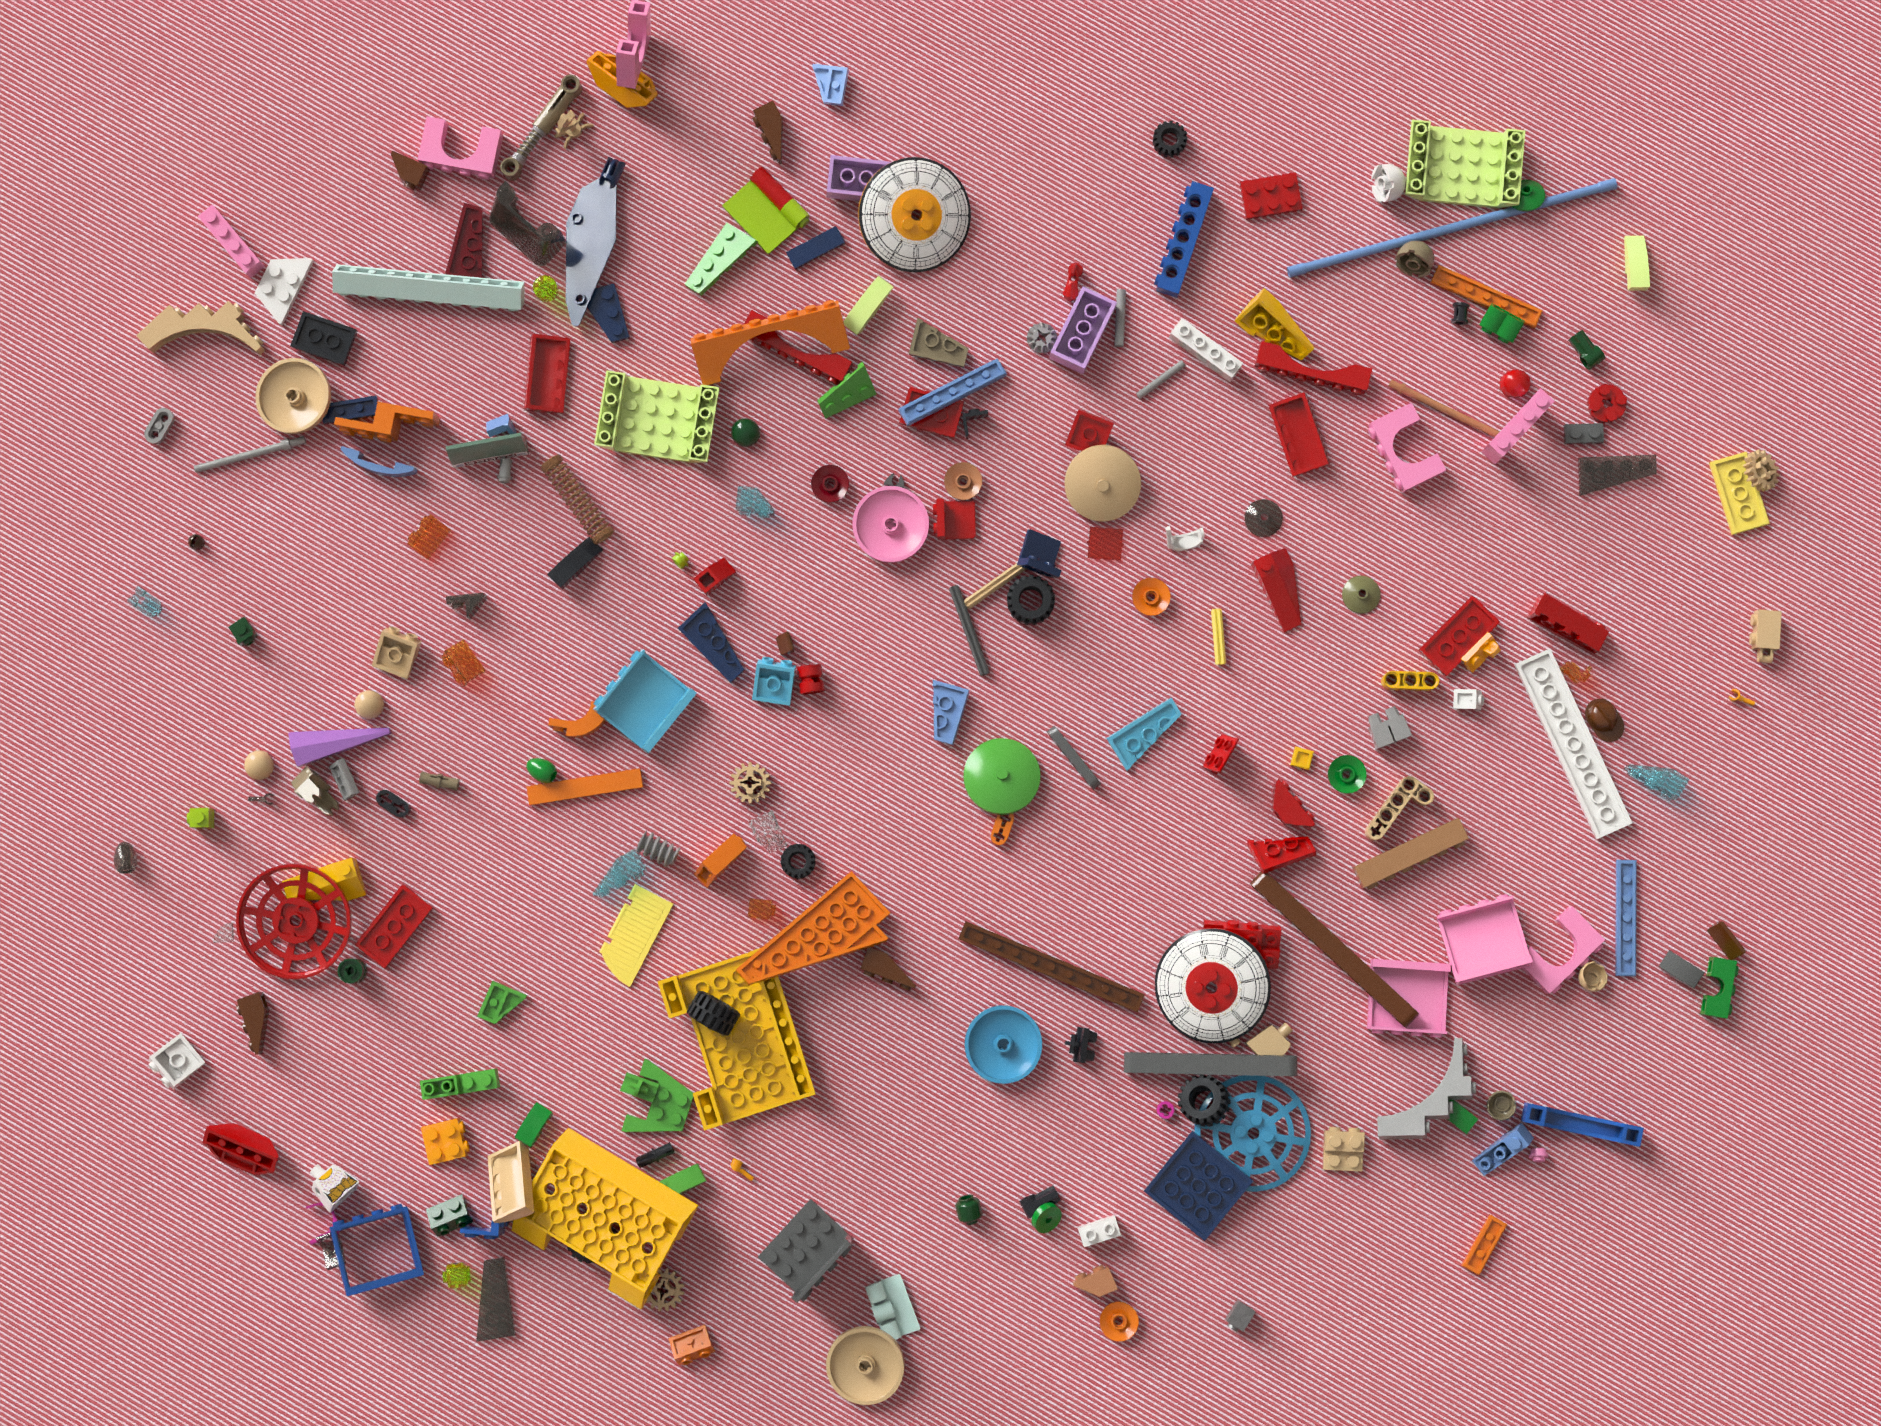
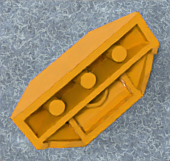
[586,51,658,108]

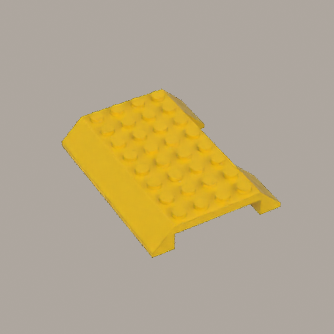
[657,948,816,1131]

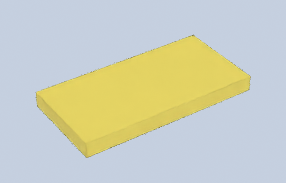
[1709,451,1770,535]

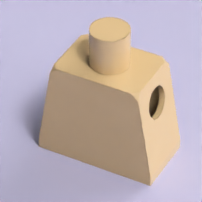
[1245,1022,1293,1055]

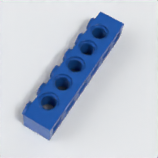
[1154,181,1214,298]

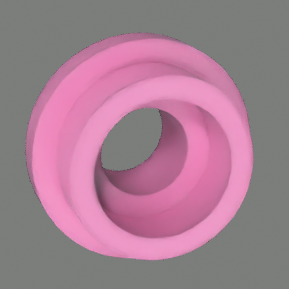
[1529,1148,1549,1163]

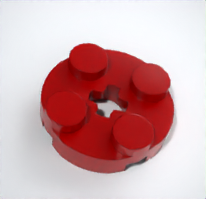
[1587,384,1627,423]

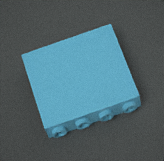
[593,649,697,753]

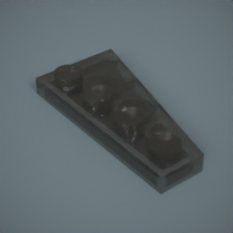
[1578,455,1657,496]
[476,1257,516,1342]

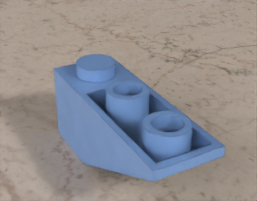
[1472,1122,1534,1176]

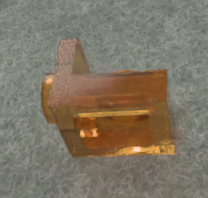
[1560,661,1592,684]
[748,898,776,920]

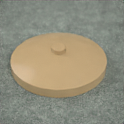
[255,358,331,434]
[1064,445,1141,522]
[826,1326,905,1405]

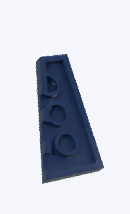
[678,602,745,683]

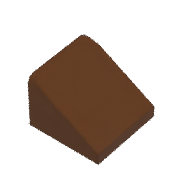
[776,631,795,655]

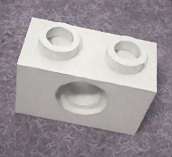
[1077,1215,1121,1247]

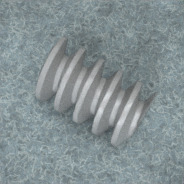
[637,830,681,867]

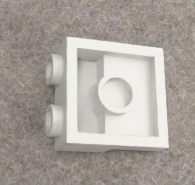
[148,1033,205,1090]

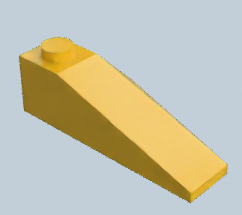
[1234,288,1315,360]
[282,857,367,901]

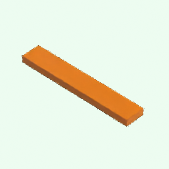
[1430,265,1543,329]
[526,768,643,806]

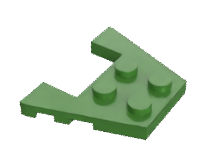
[621,1058,694,1132]

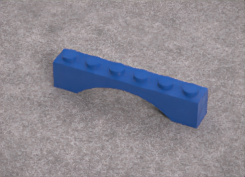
[1521,1102,1644,1147]

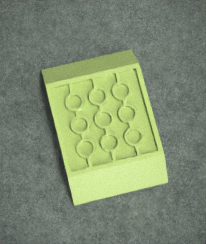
[1405,120,1525,208]
[594,370,720,463]

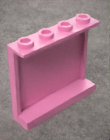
[1437,894,1533,986]
[1367,959,1451,1038]

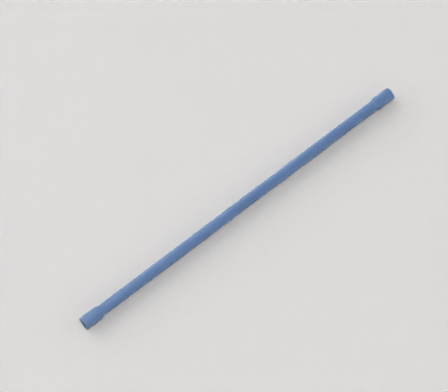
[1287,178,1618,278]

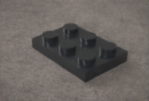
[290,311,358,366]

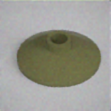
[1342,576,1380,614]

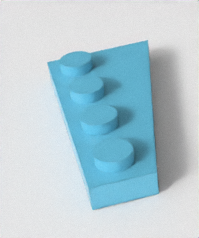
[1106,698,1182,771]

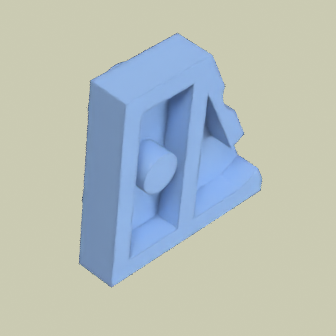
[812,64,849,106]

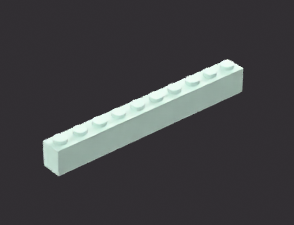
[332,264,524,311]

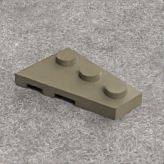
[909,318,969,368]

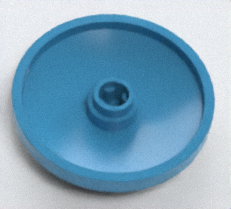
[965,1005,1042,1084]

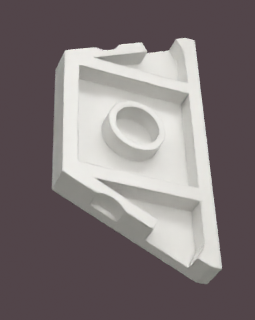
[255,258,314,326]

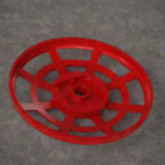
[236,863,352,979]

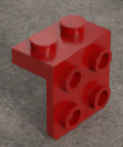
[933,498,976,540]

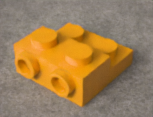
[421,1118,470,1165]

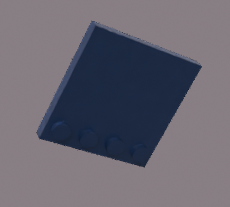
[1144,1130,1254,1241]

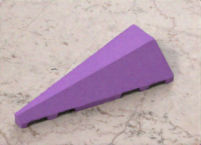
[288,728,391,767]

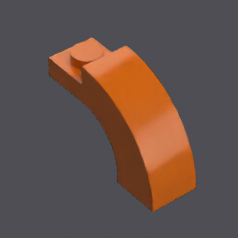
[548,701,606,738]

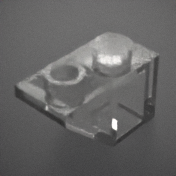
[748,811,788,853]

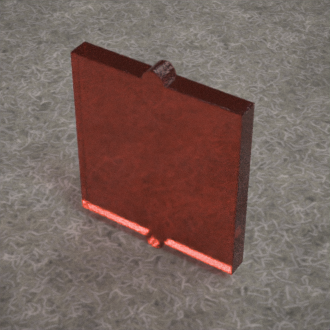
[1087,527,1124,561]

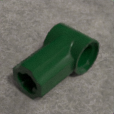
[1568,330,1605,370]

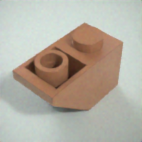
[1072,1264,1118,1297]

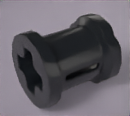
[1451,302,1470,325]

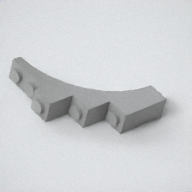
[1377,1038,1476,1140]

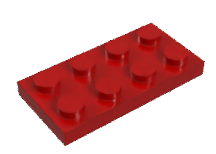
[1419,595,1500,676]
[355,884,434,969]

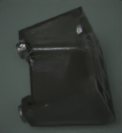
[489,181,566,266]

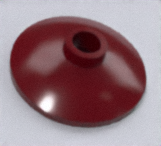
[811,465,849,503]

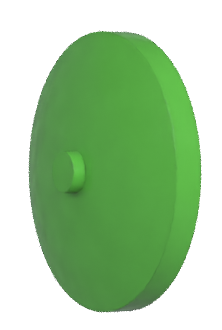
[963,738,1040,815]

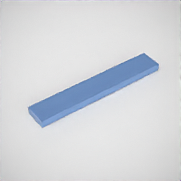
[898,359,1007,426]
[1615,860,1637,976]

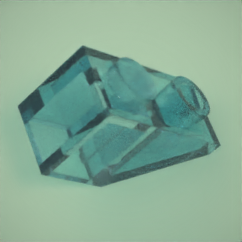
[735,486,775,518]

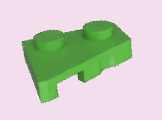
[477,981,527,1024]

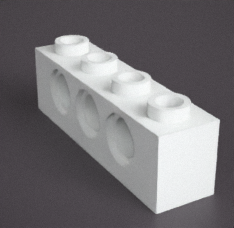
[1169,318,1243,382]

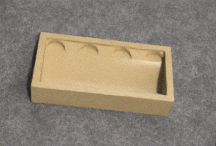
[488,1141,534,1223]

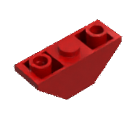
[1271,779,1315,828]

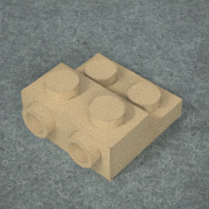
[372,626,422,679]
[1323,1127,1365,1171]

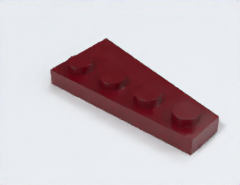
[445,203,483,278]

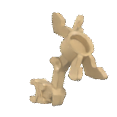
[554,110,594,149]

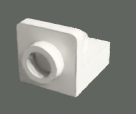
[1453,689,1484,710]

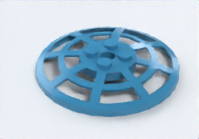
[1194,1075,1311,1192]

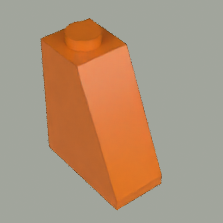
[694,833,747,888]

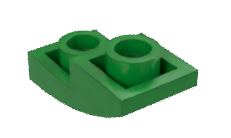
[1446,1100,1478,1134]
[515,1102,553,1148]

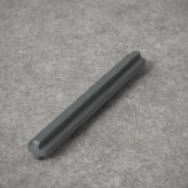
[949,585,990,676]

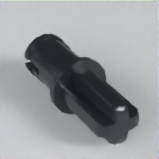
[636,1142,675,1168]

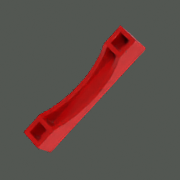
[744,310,853,385]
[1254,341,1372,395]

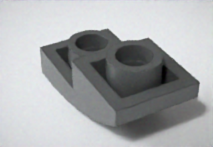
[1659,950,1705,989]

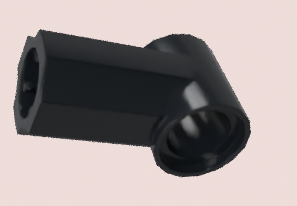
[1019,1186,1061,1219]

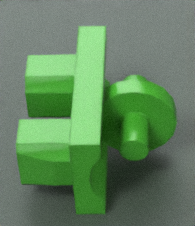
[620,1072,660,1103]

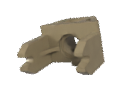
[291,766,339,816]

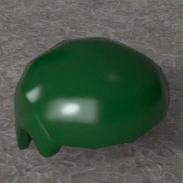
[731,418,760,447]

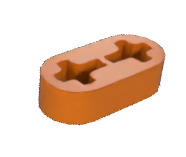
[990,814,1014,845]

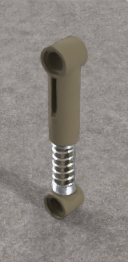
[500,74,582,181]

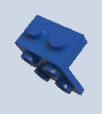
[460,1220,509,1239]

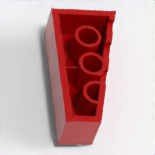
[1527,593,1609,654]

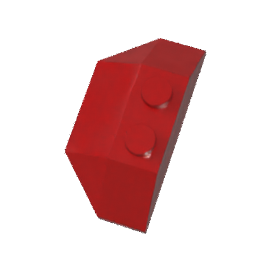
[202,1123,279,1175]

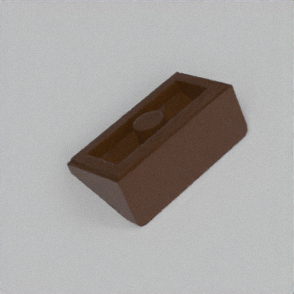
[1707,921,1746,960]

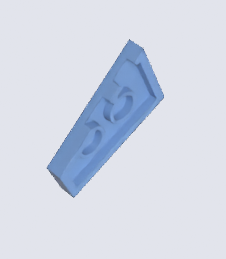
[933,680,970,745]

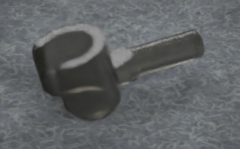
[248,793,274,805]

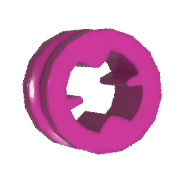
[1156,1101,1174,1119]

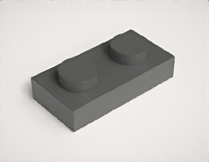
[1564,423,1604,444]

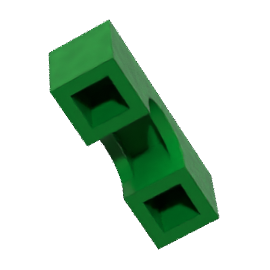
[1700,957,1739,1019]

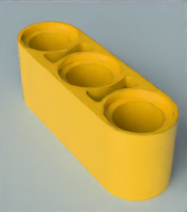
[1381,671,1439,691]

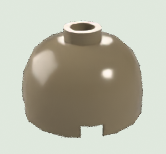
[1395,241,1434,278]

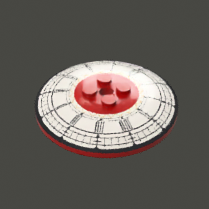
[1155,928,1271,1043]

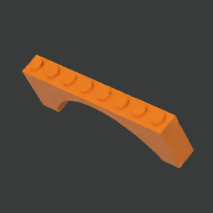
[691,300,850,385]

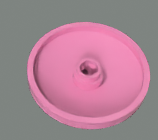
[853,486,929,563]

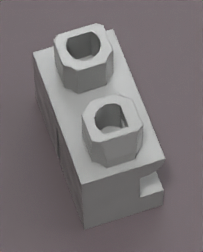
[1368,706,1412,750]

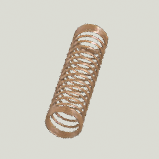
[540,454,614,545]

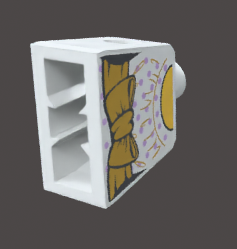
[310,1164,359,1213]

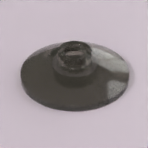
[1244,499,1283,537]

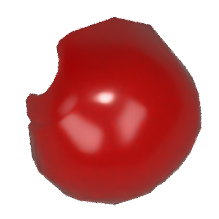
[1499,369,1531,398]

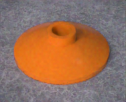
[1132,578,1170,616]
[1099,1302,1139,1341]

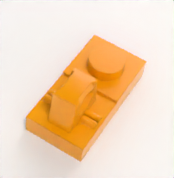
[1461,632,1501,673]

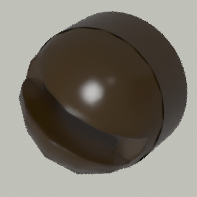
[188,534,205,550]

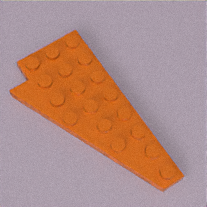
[736,871,890,986]

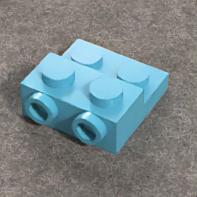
[752,657,796,706]

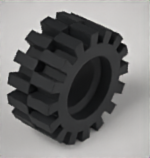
[1153,121,1187,158]
[780,844,816,879]

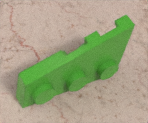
[817,362,877,419]

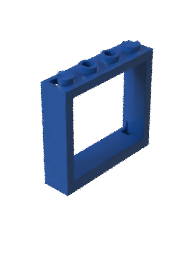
[329,1203,424,1296]

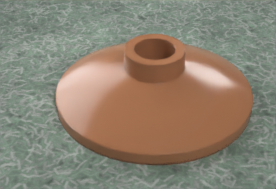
[944,462,982,500]

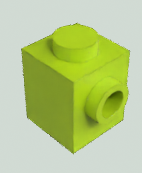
[187,808,214,829]

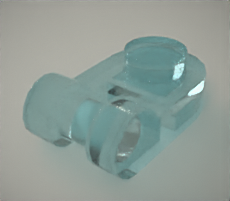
[127,586,162,617]

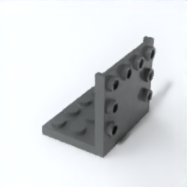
[758,1199,854,1303]

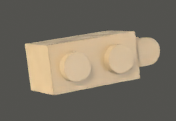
[1749,609,1782,663]

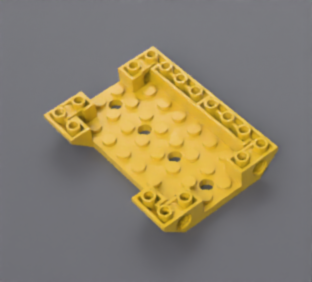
[511,1128,699,1309]

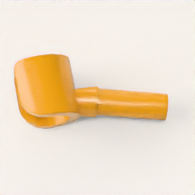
[1728,689,1755,706]
[731,1158,754,1181]

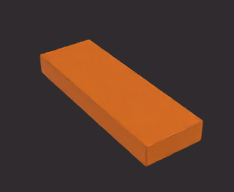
[1461,1214,1508,1275]

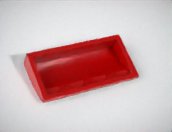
[524,333,571,413]
[1268,392,1330,477]

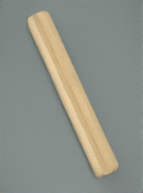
[964,563,1026,609]

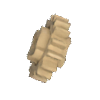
[1743,449,1780,492]
[729,762,772,804]
[646,1268,685,1311]

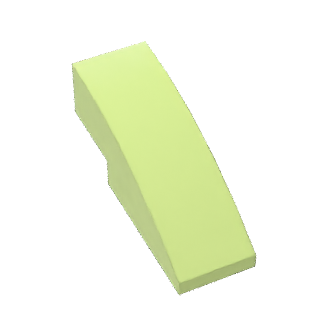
[1624,236,1650,291]
[844,276,894,335]

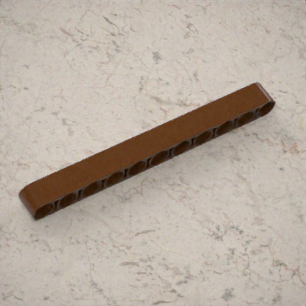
[1250,871,1419,1028]

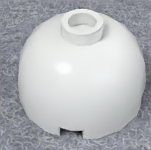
[1371,164,1406,202]

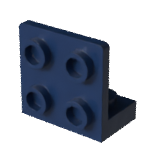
[1017,529,1062,578]

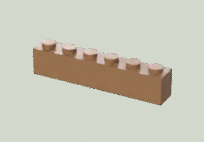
[1352,818,1469,890]

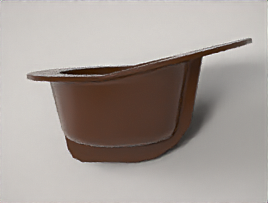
[1585,699,1624,742]

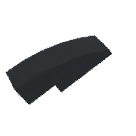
[547,537,603,590]

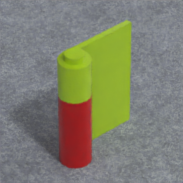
[722,166,810,255]

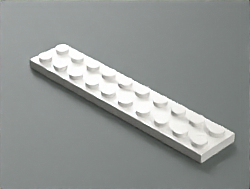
[1514,649,1632,839]

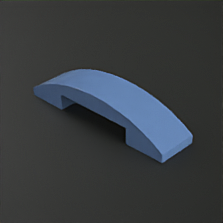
[340,446,418,477]

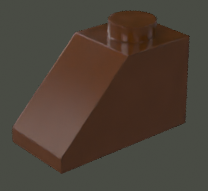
[391,151,430,191]

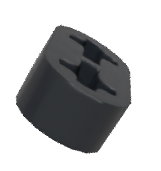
[376,790,411,818]

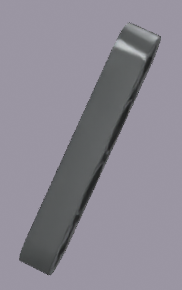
[1047,726,1101,790]

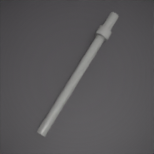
[194,436,306,473]

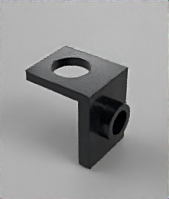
[962,409,988,439]

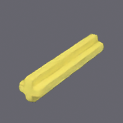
[1211,609,1226,665]

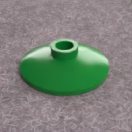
[1512,179,1545,212]
[1328,755,1367,794]

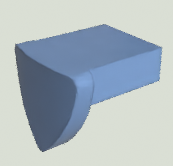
[486,414,517,437]

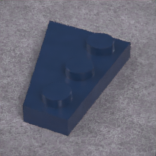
[581,283,630,343]

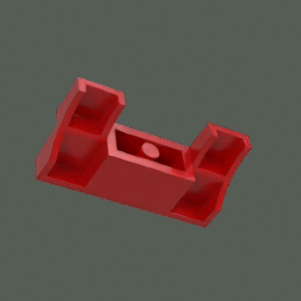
[1203,920,1282,969]

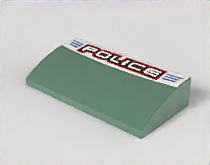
[445,432,529,468]

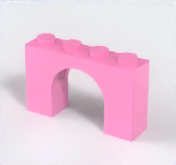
[616,0,651,89]
[418,116,503,180]
[1481,388,1554,464]
[1368,403,1446,493]
[1522,906,1605,994]

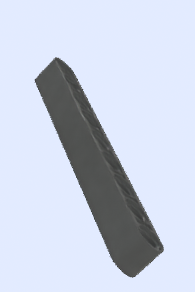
[1124,1052,1297,1076]

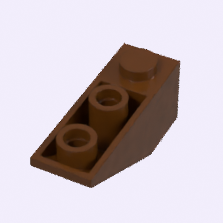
[752,101,783,165]
[860,947,916,991]
[236,992,269,1055]

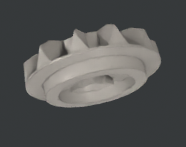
[1027,323,1057,353]

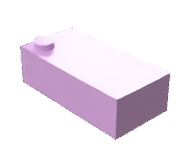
[826,155,891,201]
[1049,286,1117,374]

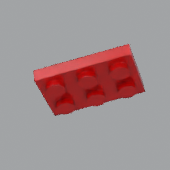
[1239,172,1303,220]
[899,386,964,439]

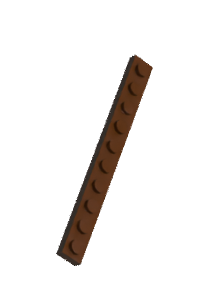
[958,921,1145,1012]

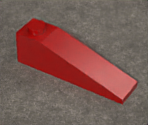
[1251,548,1301,633]

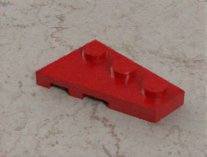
[1247,836,1316,874]

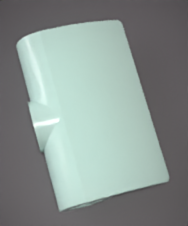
[865,1274,920,1340]

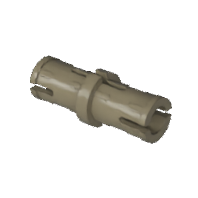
[419,772,460,791]

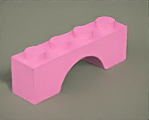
[198,204,265,278]

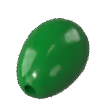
[526,758,557,783]

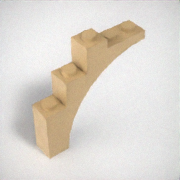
[136,301,265,355]

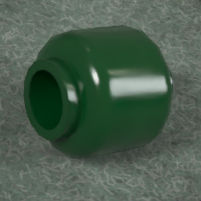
[955,1194,983,1225]

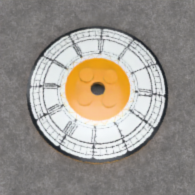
[858,157,971,272]

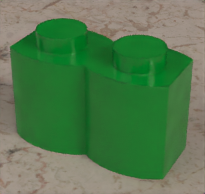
[1479,303,1525,344]

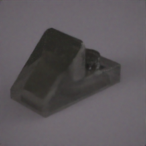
[446,593,487,619]

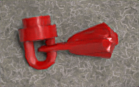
[1062,263,1084,301]

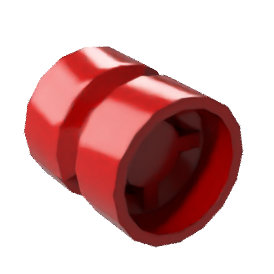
[797,664,825,695]

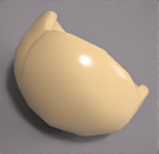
[354,690,384,719]
[244,750,274,780]
[1578,961,1608,992]

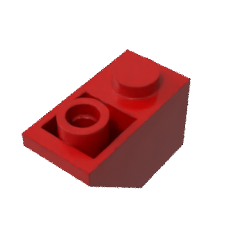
[693,558,736,596]

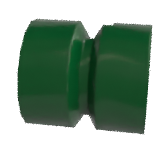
[337,958,368,984]

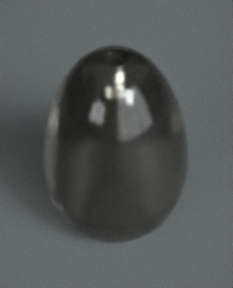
[114,842,137,874]

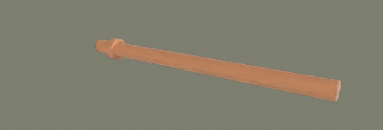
[1388,379,1500,437]

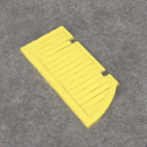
[599,884,674,987]

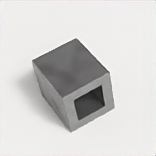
[1225,1299,1256,1332]

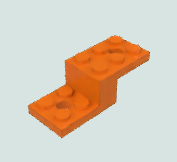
[334,402,440,443]

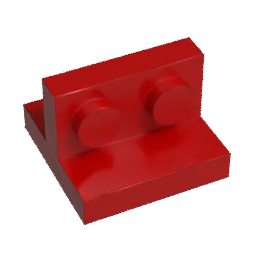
[1065,409,1115,451]

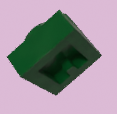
[228,617,258,647]

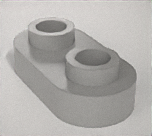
[144,408,175,444]

